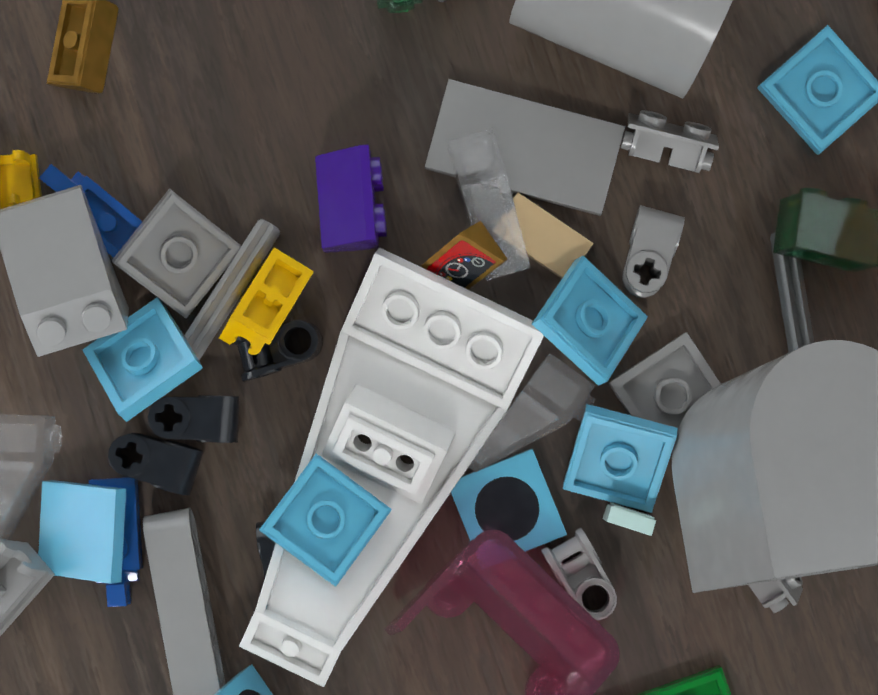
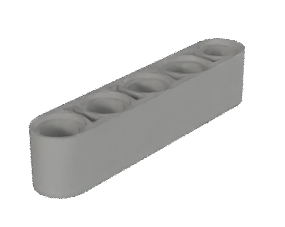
[143,508,226,695]

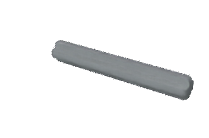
[184,219,280,360]

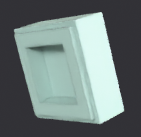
[602,502,656,536]

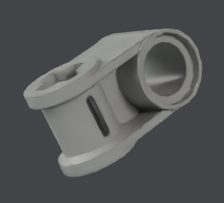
[622,205,685,298]
[541,528,617,620]

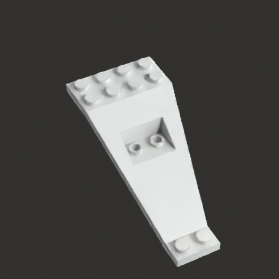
[239,247,544,687]

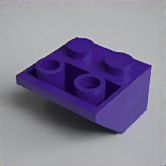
[315,144,387,253]

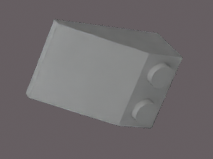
[0,185,129,357]

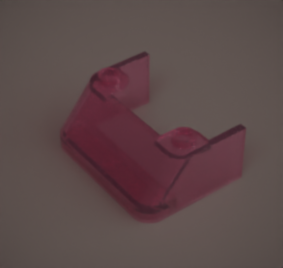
[384,530,620,695]

